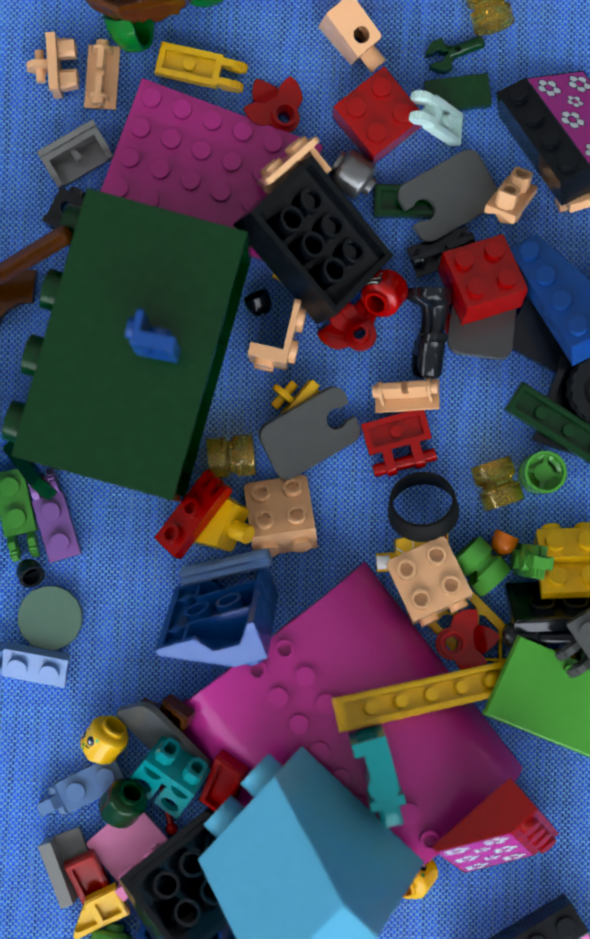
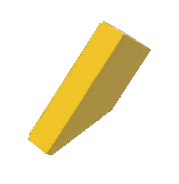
[73,882,130,939]

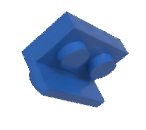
[125,308,181,363]

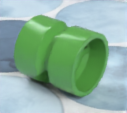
[518,451,567,494]
[455,535,512,597]

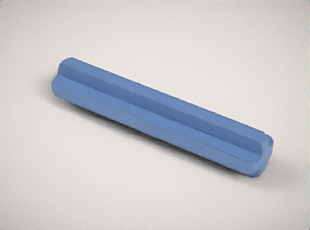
[179,548,272,586]

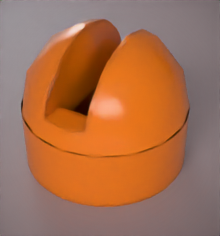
[491,529,519,555]

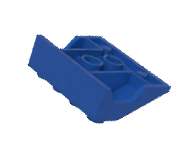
[155,568,278,667]

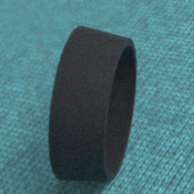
[388,472,459,542]

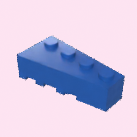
[509,234,590,366]

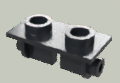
[406,226,476,278]

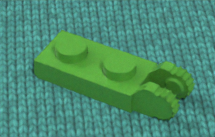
[0,469,40,562]

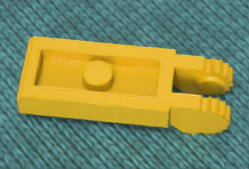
[154,41,248,93]

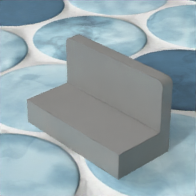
[38,827,89,909]

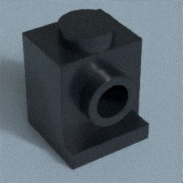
[42,186,85,230]

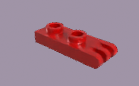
[154,469,232,560]

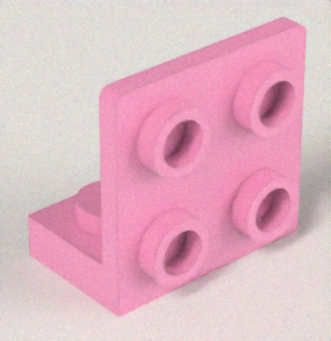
[86,811,169,902]

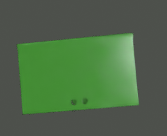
[482,635,590,758]

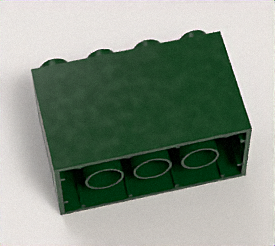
[2,188,252,502]

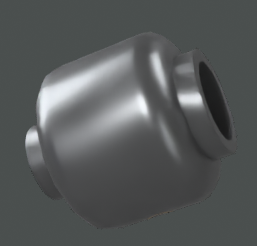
[329,150,377,199]

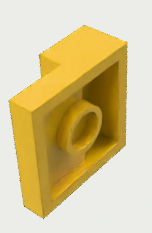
[534,522,590,599]

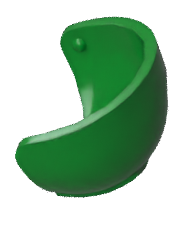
[103,15,154,53]

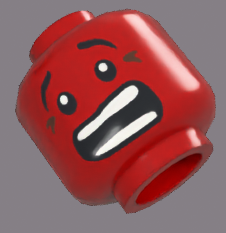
[361,269,408,317]

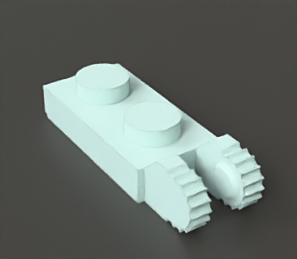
[409,90,464,146]

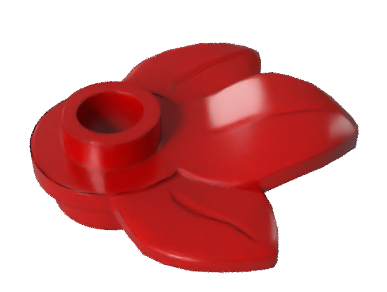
[243,76,303,133]
[317,299,377,351]
[435,609,500,670]

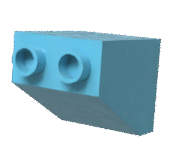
[198,746,425,939]

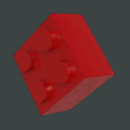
[332,66,422,164]
[438,234,528,326]

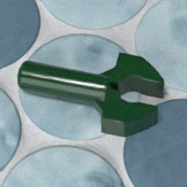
[424,36,485,74]

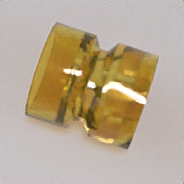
[466,0,515,36]
[206,434,256,479]
[470,456,525,512]

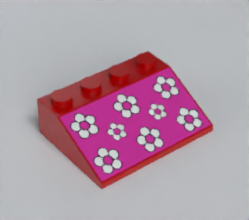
[432,778,559,873]

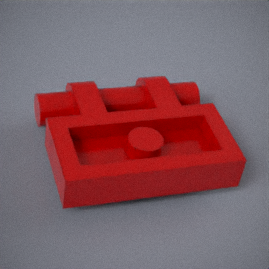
[361,410,437,477]

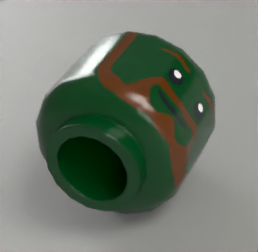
[99,778,148,829]

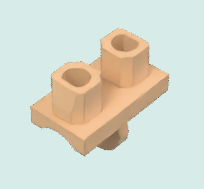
[26,31,80,99]
[484,166,538,224]

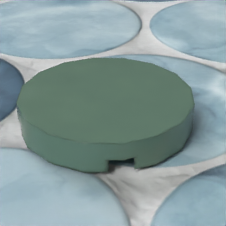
[18,586,83,650]

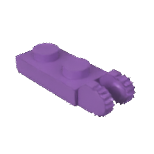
[28,468,82,563]

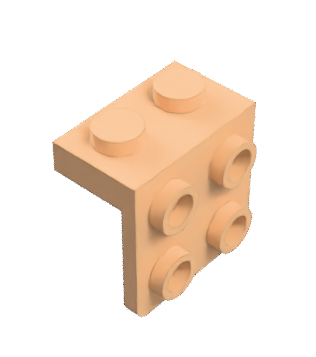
[257,135,332,193]
[247,299,306,373]
[244,475,318,557]
[387,537,473,627]

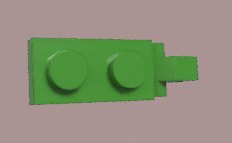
[510,543,554,580]

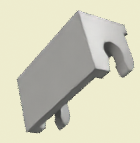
[37,119,113,190]

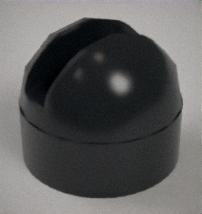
[244,289,272,316]
[16,559,45,588]

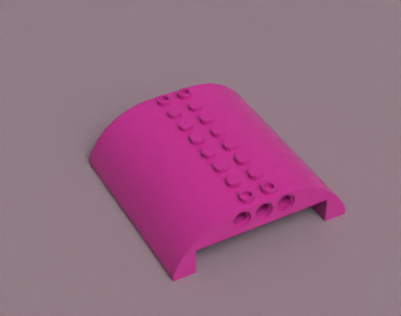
[182,561,523,867]

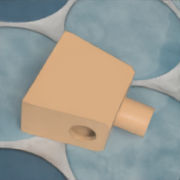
[318,0,386,73]

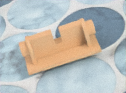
[84,39,121,110]
[372,378,440,413]

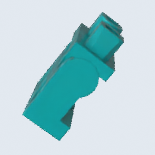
[348,725,406,829]
[129,735,210,819]

